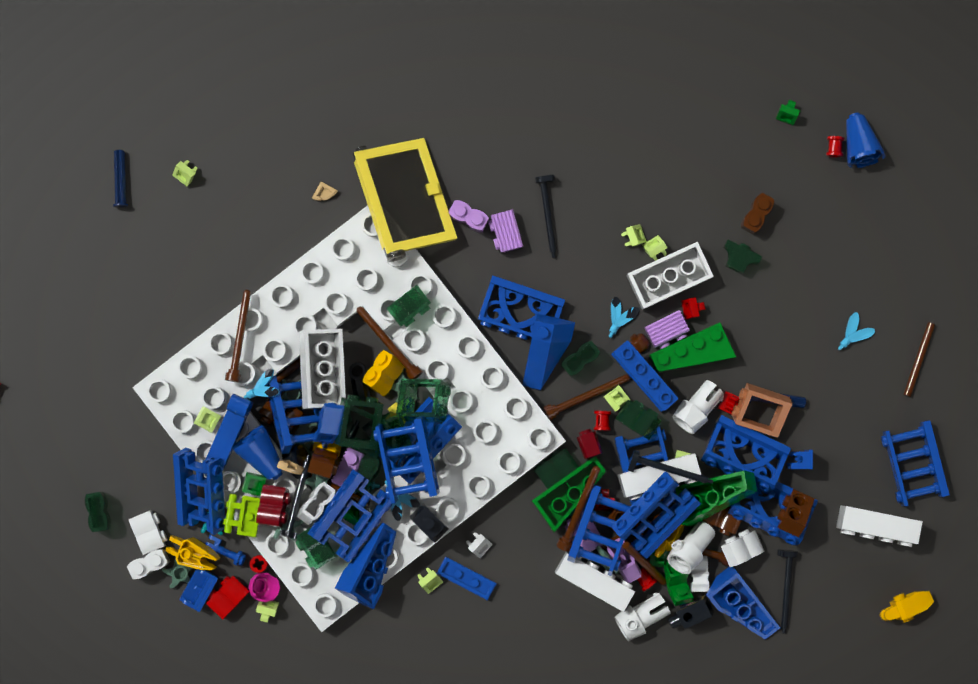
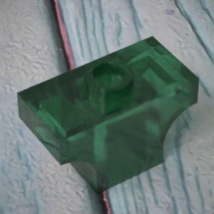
[723,240,763,274]

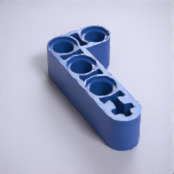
[206,394,253,470]

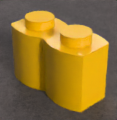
[363,350,404,396]

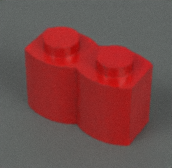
[206,575,250,620]

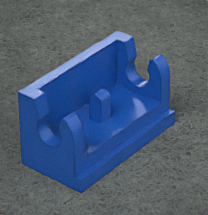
[787,450,813,469]
[179,569,218,612]

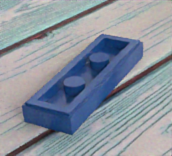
[437,556,497,601]

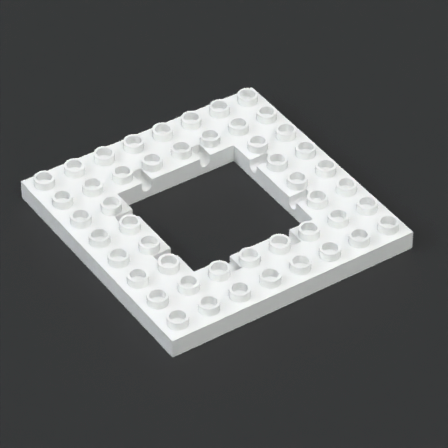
[132,203,566,632]

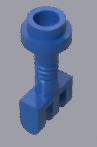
[206,534,246,566]

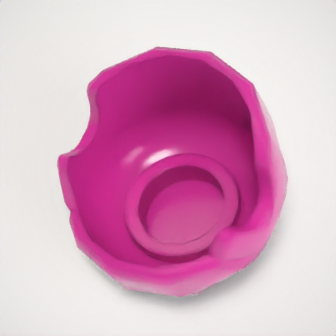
[248,572,280,602]

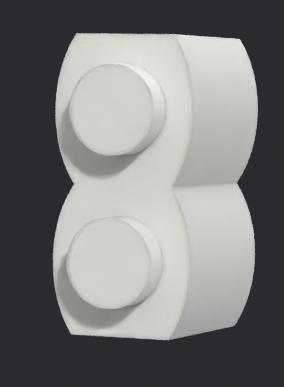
[297,482,335,525]
[128,510,168,555]
[721,529,764,567]
[127,549,170,579]

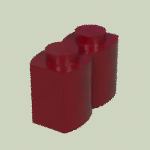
[577,429,603,459]
[256,484,291,528]

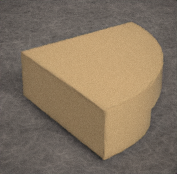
[312,182,338,201]
[277,460,304,475]

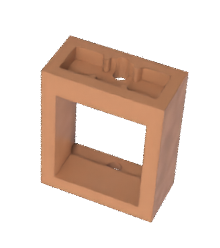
[732,383,792,438]

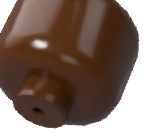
[630,333,650,354]

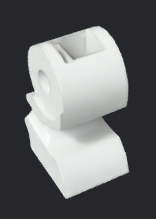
[690,556,709,592]

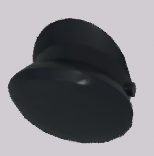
[281,444,312,480]

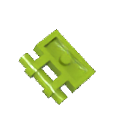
[223,494,260,537]

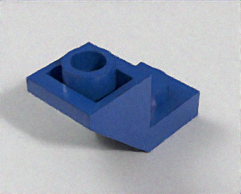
[314,403,344,444]

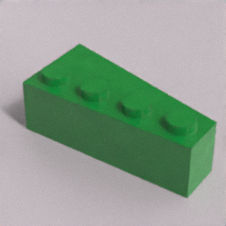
[649,322,736,373]
[531,456,606,533]
[675,470,757,526]

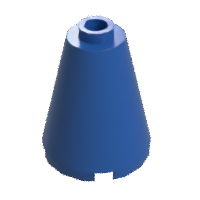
[846,113,886,168]
[232,425,283,480]

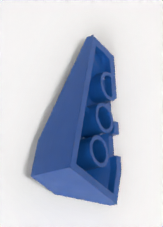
[522,314,575,390]
[335,523,396,609]
[706,566,780,639]

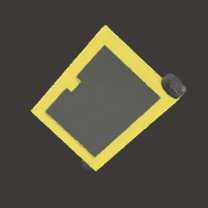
[353,138,457,262]

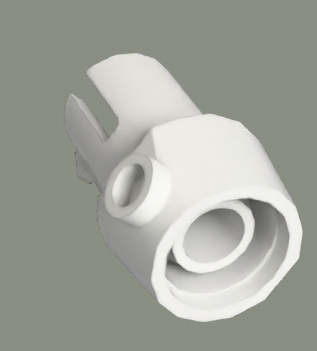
[672,380,724,434]
[667,522,715,574]
[614,593,671,641]

